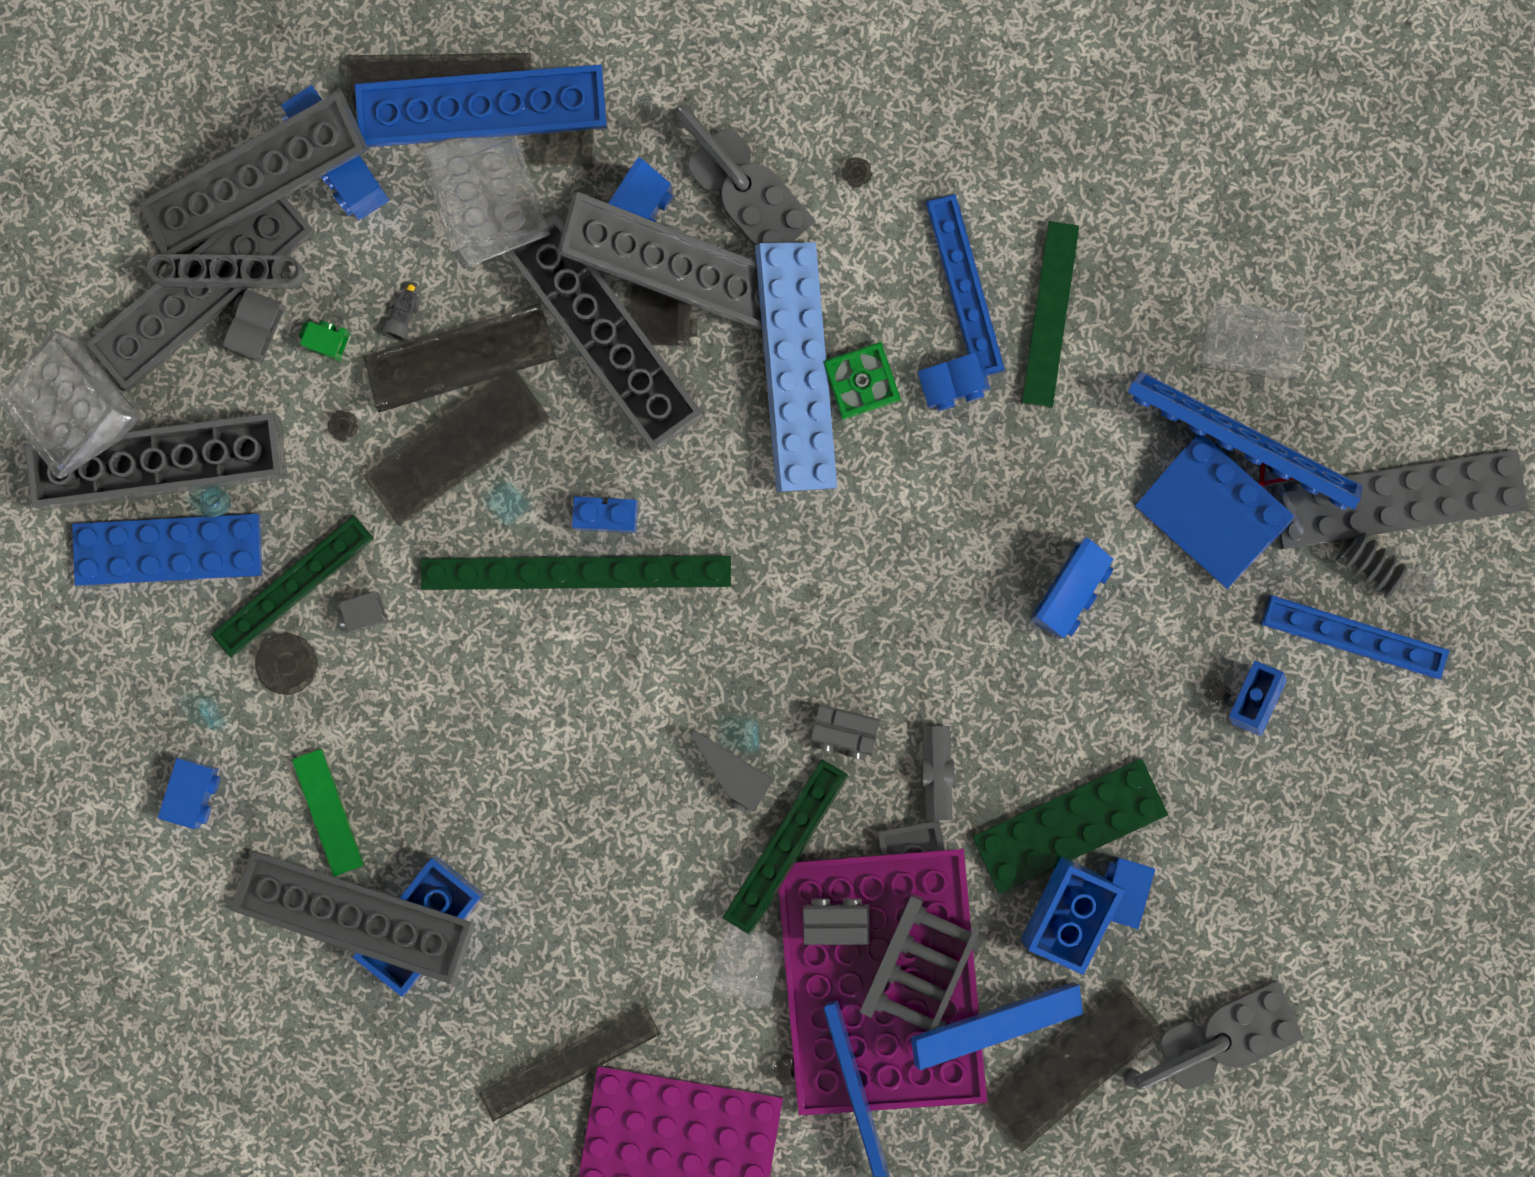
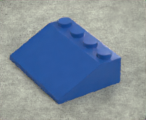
[1135,434,1294,589]

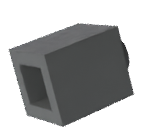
[337,591,388,634]

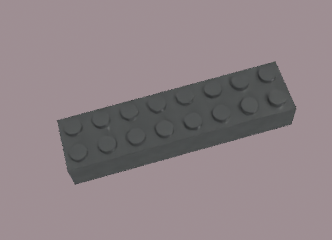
[505,214,703,453]
[25,413,288,510]

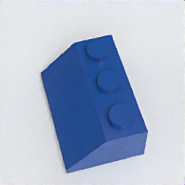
[608,157,674,223]
[1030,537,1114,639]
[1020,856,1125,975]

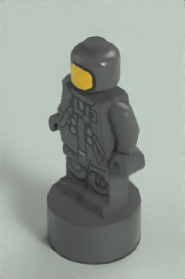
[382,282,420,341]

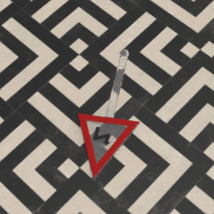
[1258,462,1304,534]

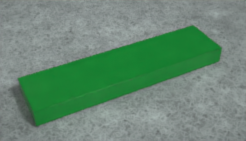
[292,749,365,877]

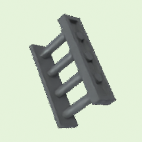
[860,893,985,1031]

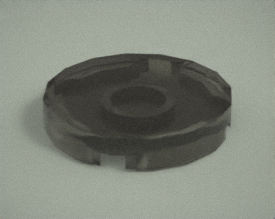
[255,633,318,695]

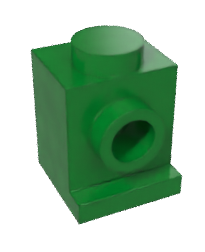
[299,320,351,362]

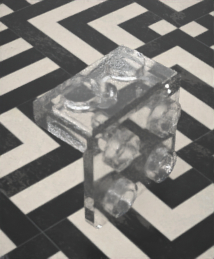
[709,925,784,1009]

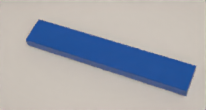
[925,193,1005,376]
[1260,595,1450,680]
[911,982,1083,1070]
[823,1000,890,1177]

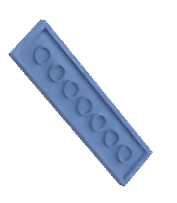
[755,242,837,492]

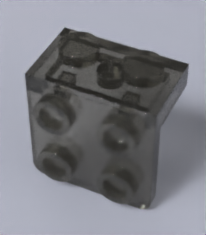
[631,283,698,346]

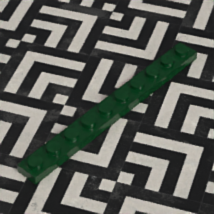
[421,556,731,590]

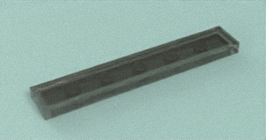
[479,1005,661,1122]

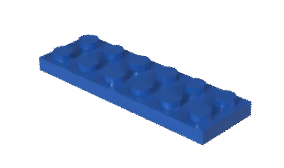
[72,514,263,586]

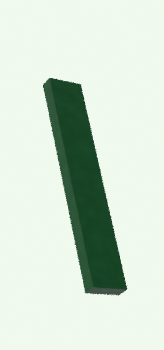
[1021,221,1079,408]
[211,515,375,658]
[722,759,849,936]

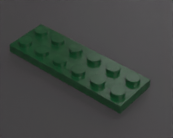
[972,758,1168,893]

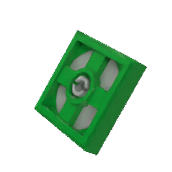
[823,342,901,421]

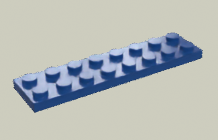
[355,64,607,147]
[1128,372,1363,510]

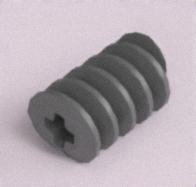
[1336,532,1407,599]

